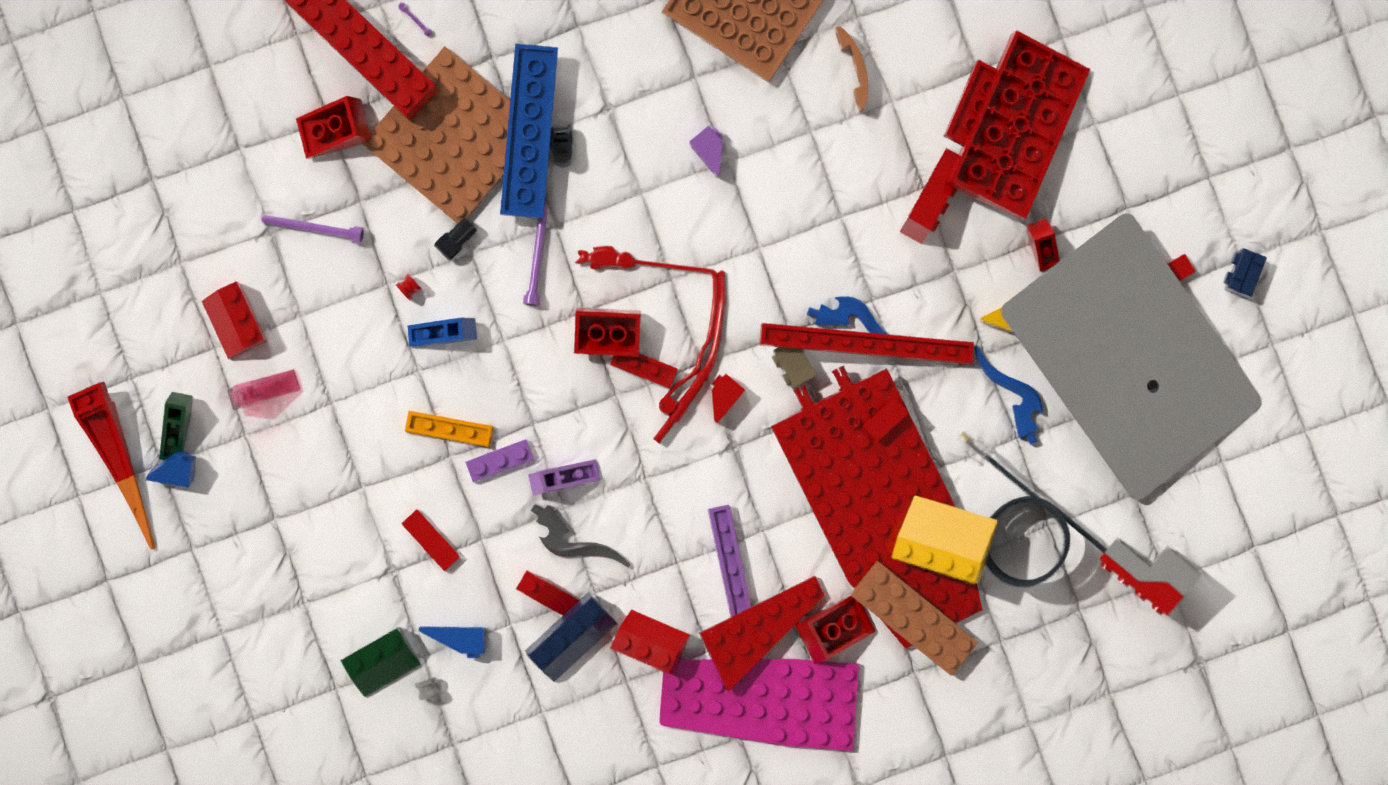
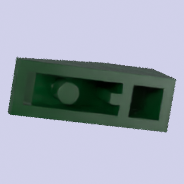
[159,391,193,460]

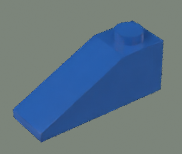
[407,317,477,347]
[419,626,486,658]

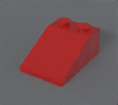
[296,96,372,159]
[795,595,876,663]

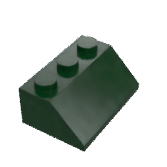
[340,627,421,697]

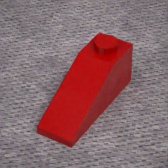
[516,570,579,616]

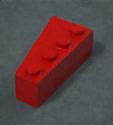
[899,148,958,244]

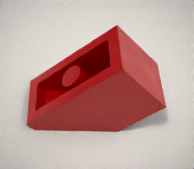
[1026,218,1060,272]
[712,373,745,423]

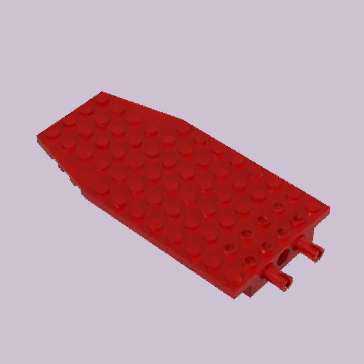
[770,365,983,649]

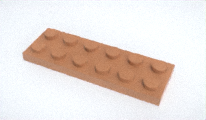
[850,561,979,676]

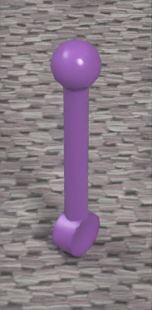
[398,2,432,36]

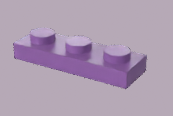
[465,439,534,482]

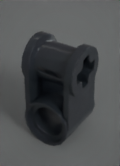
[550,125,573,168]

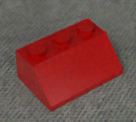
[201,281,268,359]
[574,307,641,357]
[610,609,690,675]

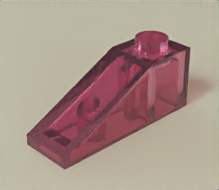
[227,369,301,411]

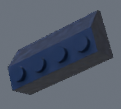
[525,592,618,682]

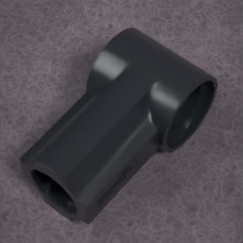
[434,217,478,261]

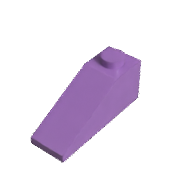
[528,459,600,495]

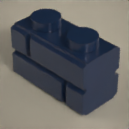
[1223,248,1267,299]

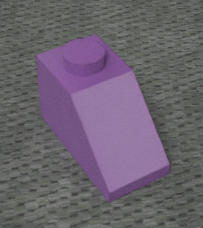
[689,125,723,177]

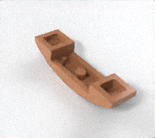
[835,26,868,112]

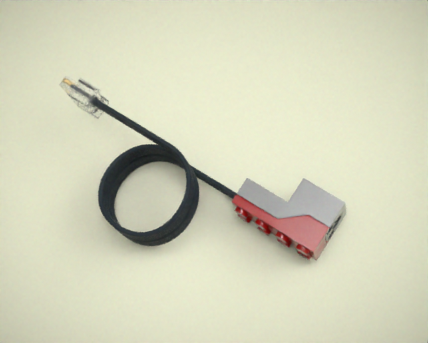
[956,431,1202,616]

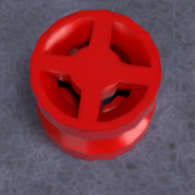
[396,274,423,301]

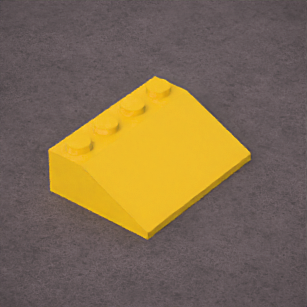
[892,496,998,583]

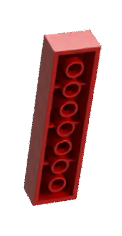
[284,0,439,121]

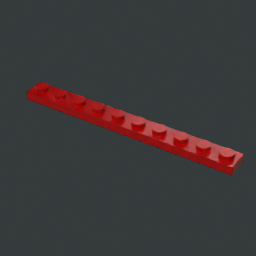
[759,323,974,365]

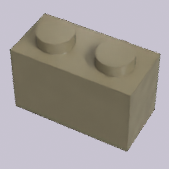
[771,347,817,389]

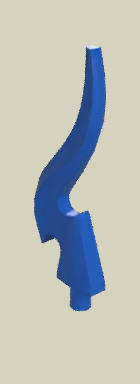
[807,296,886,334]
[974,346,1043,445]

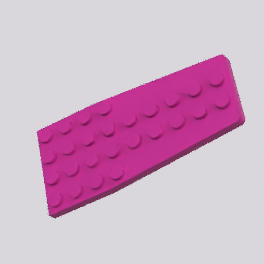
[659,659,859,751]

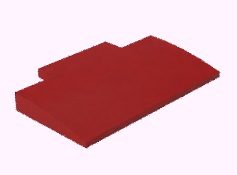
[943,30,1091,220]

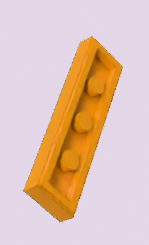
[405,411,494,447]

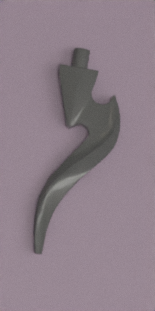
[530,504,630,568]

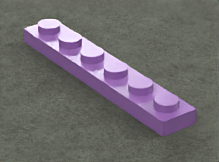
[707,504,751,617]

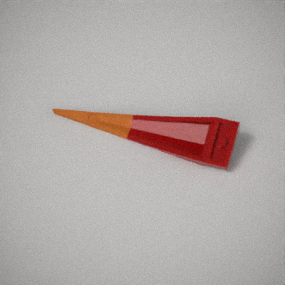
[67,382,155,549]

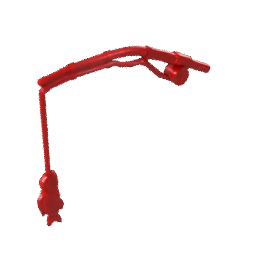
[575,246,726,444]

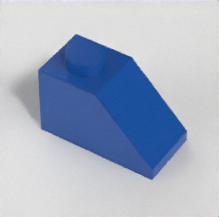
[146,452,196,488]

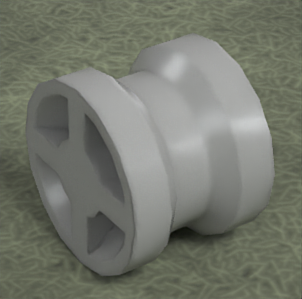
[415,677,440,700]

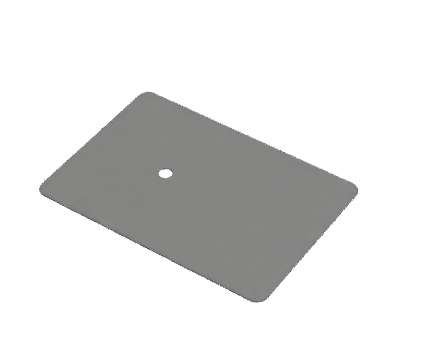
[1001,213,1261,500]

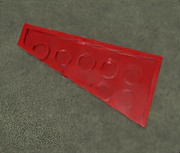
[699,576,824,692]

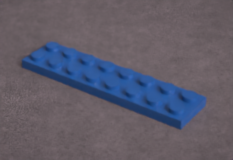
[500,43,558,219]

